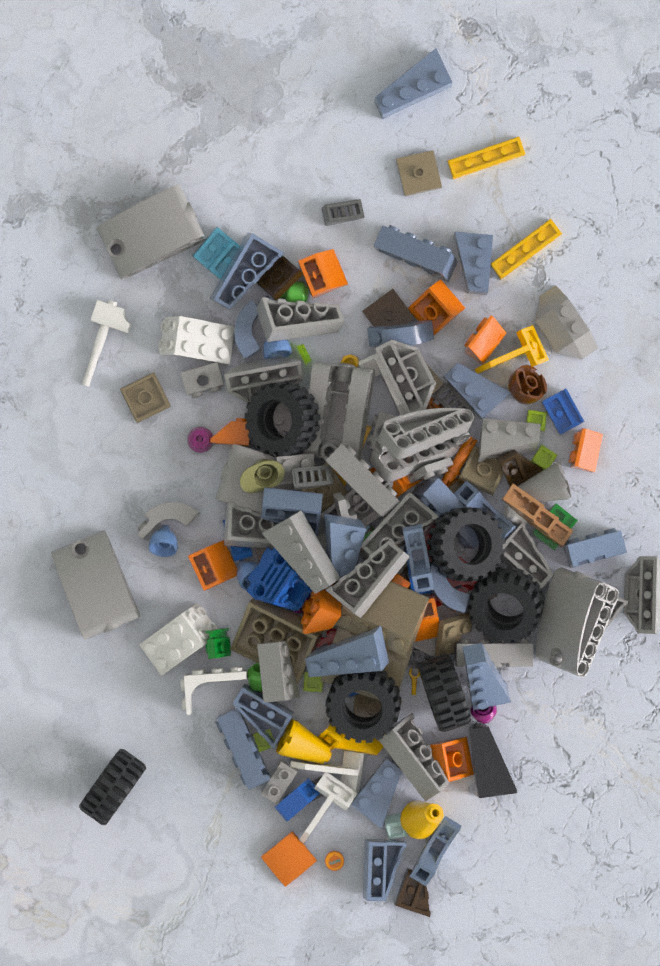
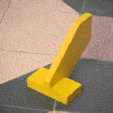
[474,325,549,374]
[318,724,384,756]

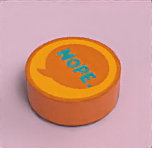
[325,851,344,871]

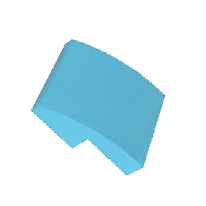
[192,227,240,279]

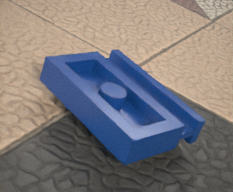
[541,388,585,435]

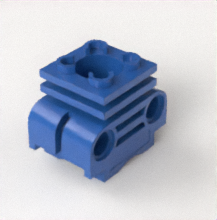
[247,547,312,612]

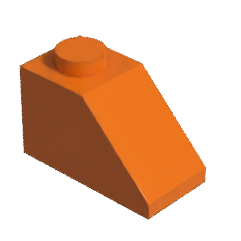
[210,418,250,447]

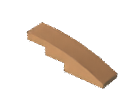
[502,484,573,548]

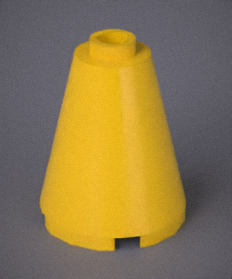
[276,719,332,764]
[400,800,443,839]

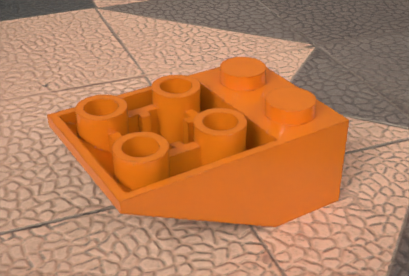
[464,315,506,365]

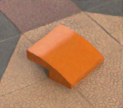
[261,831,317,887]

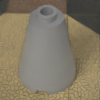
[518,462,571,502]

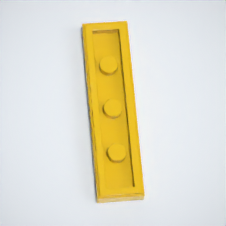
[447,137,525,180]
[491,219,562,280]

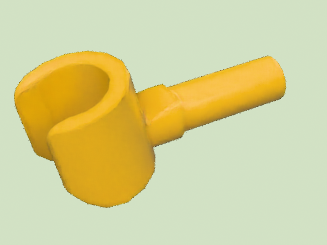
[409,668,420,695]

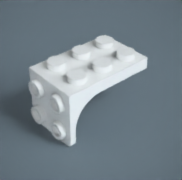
[158,316,235,365]
[139,604,218,676]
[181,667,248,715]

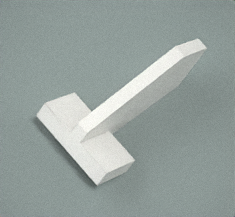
[358,353,406,415]
[290,750,364,792]
[299,772,358,843]

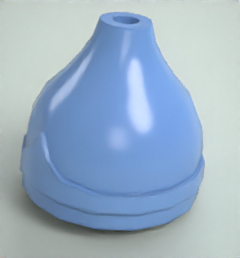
[263,340,292,359]
[149,525,178,557]
[237,559,258,591]

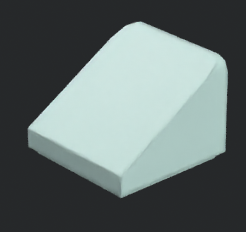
[384,813,407,840]

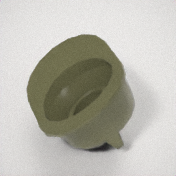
[240,459,285,494]

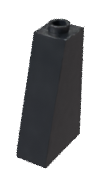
[468,723,517,798]

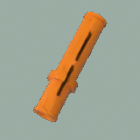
[441,436,478,487]

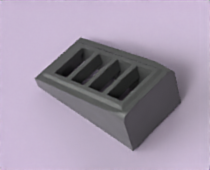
[322,199,365,226]
[433,382,473,412]
[292,465,333,490]

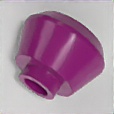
[187,427,213,453]
[471,706,497,724]

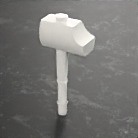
[82,300,132,386]

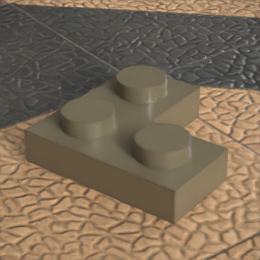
[435,612,472,656]

